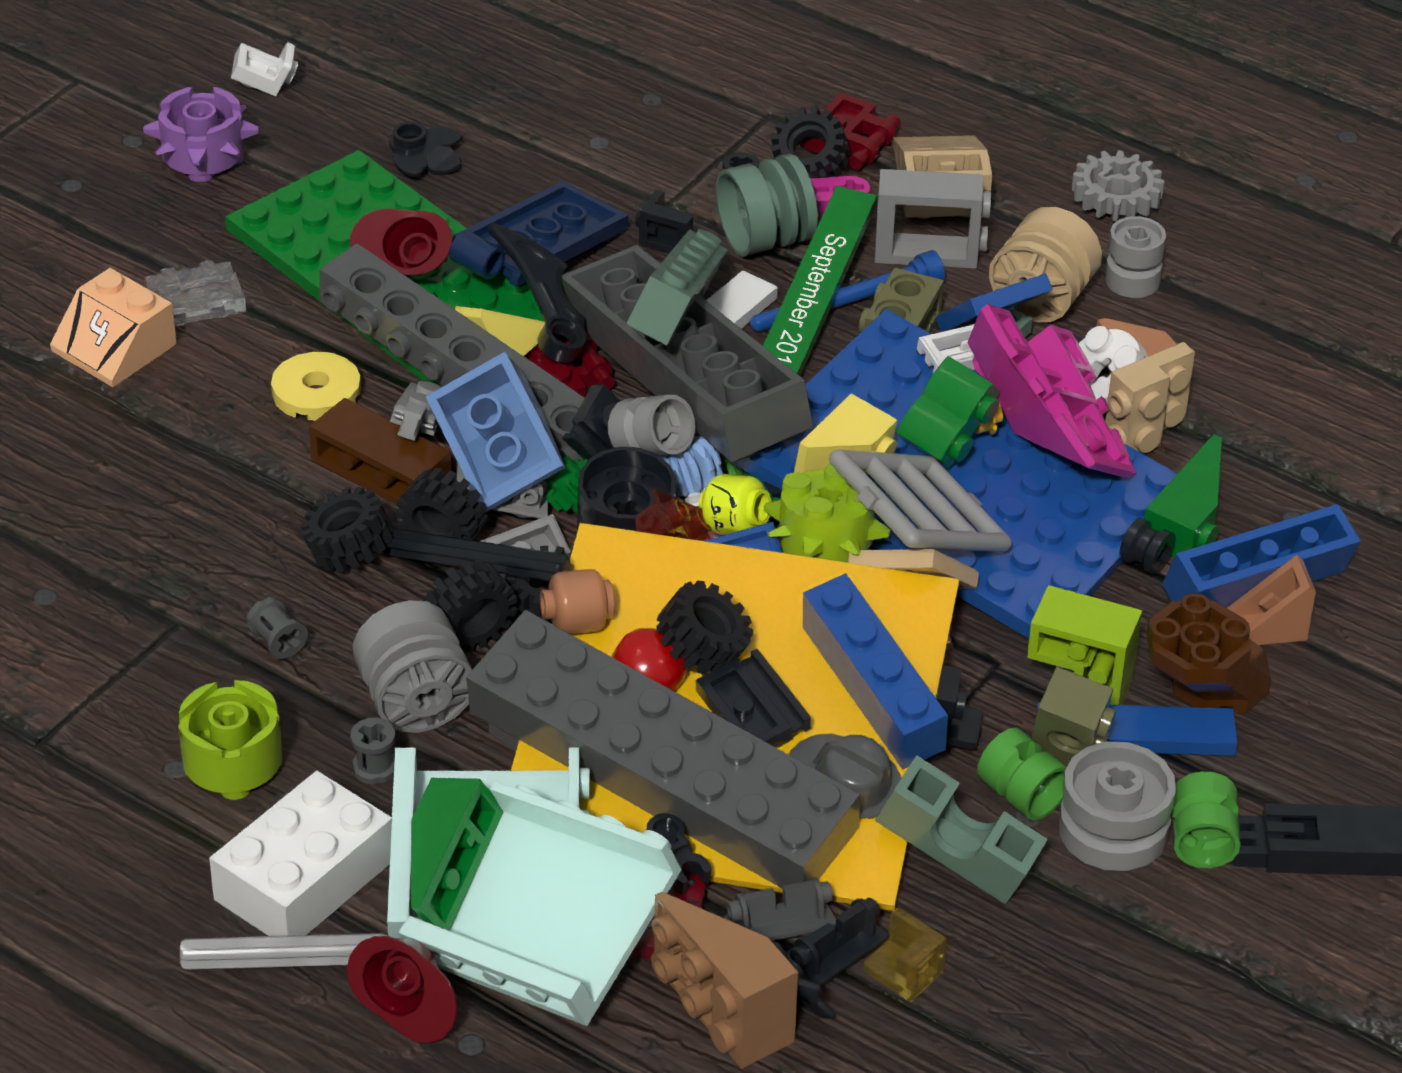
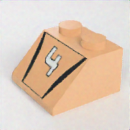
[50,268,177,387]

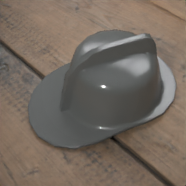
[789,734,901,818]

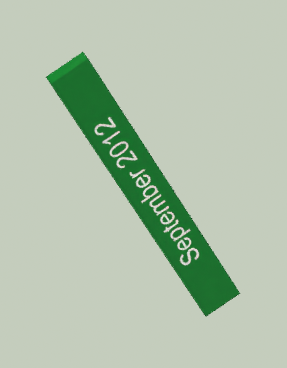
[763,185,877,376]

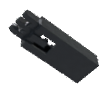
[1231,803,1402,876]

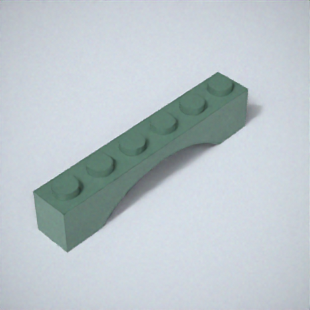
[626,229,728,346]

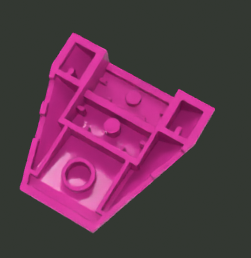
[967,304,1136,478]

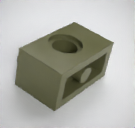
[1032,667,1117,766]

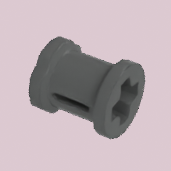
[247,597,308,659]
[350,718,395,785]

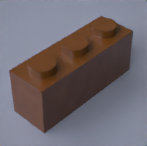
[309,398,452,504]

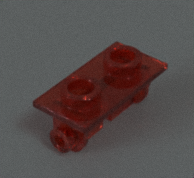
[635,489,712,541]

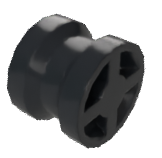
[1119,518,1176,575]

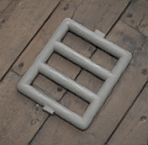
[829,449,1011,552]

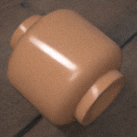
[540,569,614,634]

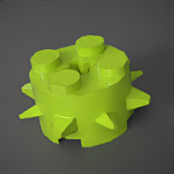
[764,464,891,563]

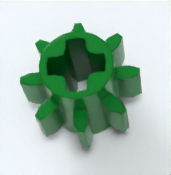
[543,456,588,513]

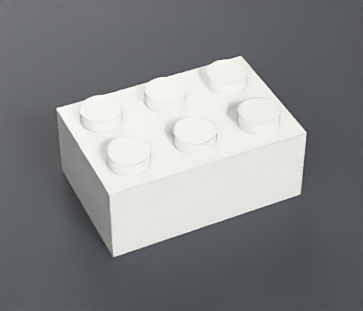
[209,771,392,936]

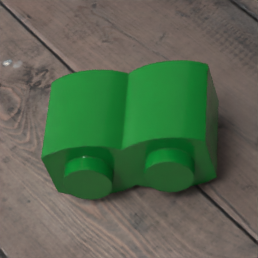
[896,356,1000,469]

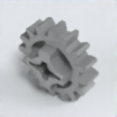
[1072,151,1164,221]

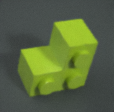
[1027,585,1142,705]

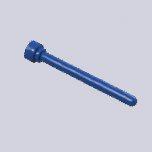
[750,250,945,332]

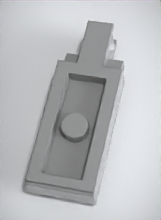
[390,381,441,441]

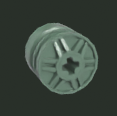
[716,153,818,257]

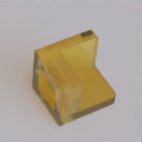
[864,908,946,1003]

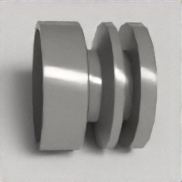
[353,600,473,733]

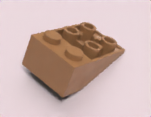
[651,892,798,1069]

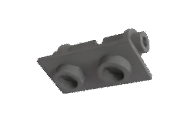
[723,878,836,941]

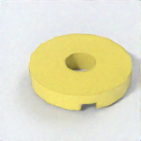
[271,352,361,421]

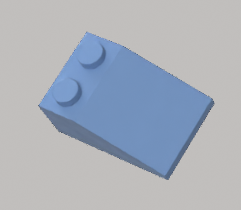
[425,351,566,513]

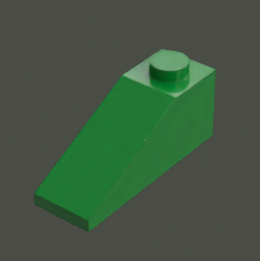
[1144,434,1222,558]
[411,778,504,931]

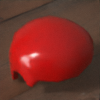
[611,628,687,692]

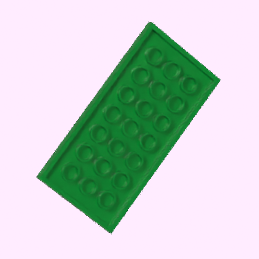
[225,150,545,387]

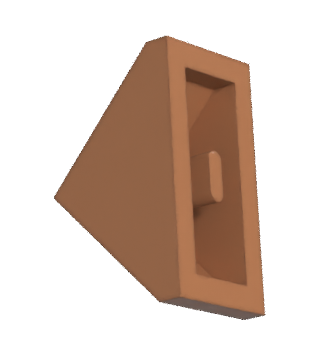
[1227,555,1316,645]

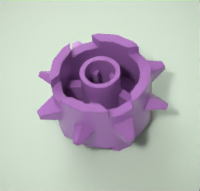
[143,87,259,182]

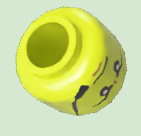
[699,474,772,535]

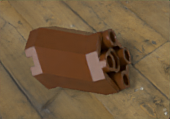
[1146,594,1271,714]

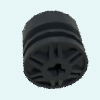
[577,447,676,537]

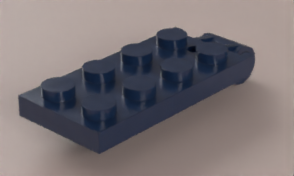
[449,181,629,287]

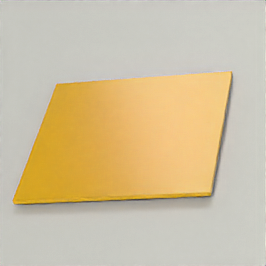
[511,523,959,911]

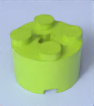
[178,680,283,800]

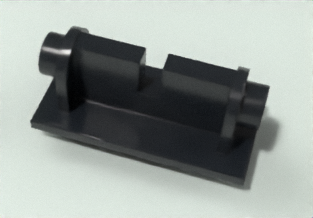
[786,897,890,986]

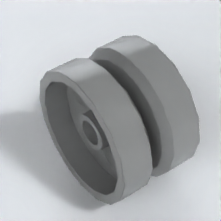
[1059,742,1176,871]

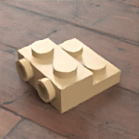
[1105,342,1195,454]

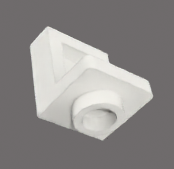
[231,42,298,96]

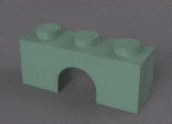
[875,755,1048,905]

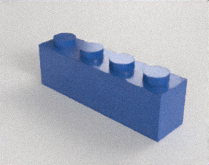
[1162,504,1361,608]
[803,573,948,770]

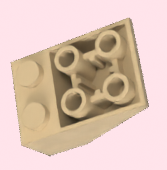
[893,135,992,219]

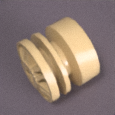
[989,207,1102,322]

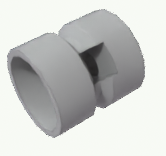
[1105,216,1166,298]
[608,395,695,456]

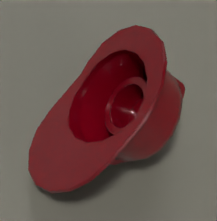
[350,209,452,280]
[346,936,457,1043]

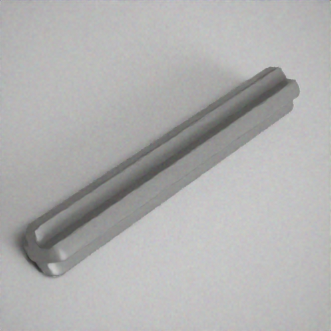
[180,933,388,970]

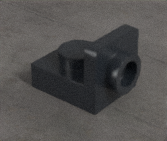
[635,190,694,253]
[936,665,983,750]

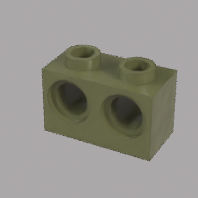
[859,267,944,333]

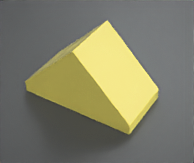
[455,306,545,356]

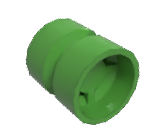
[977,727,1067,821]
[1172,771,1241,868]

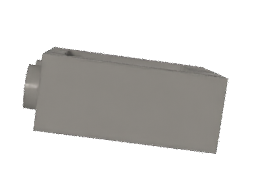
[875,169,991,269]

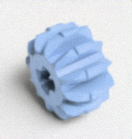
[660,435,723,498]

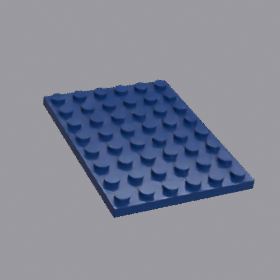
[733,309,1177,639]

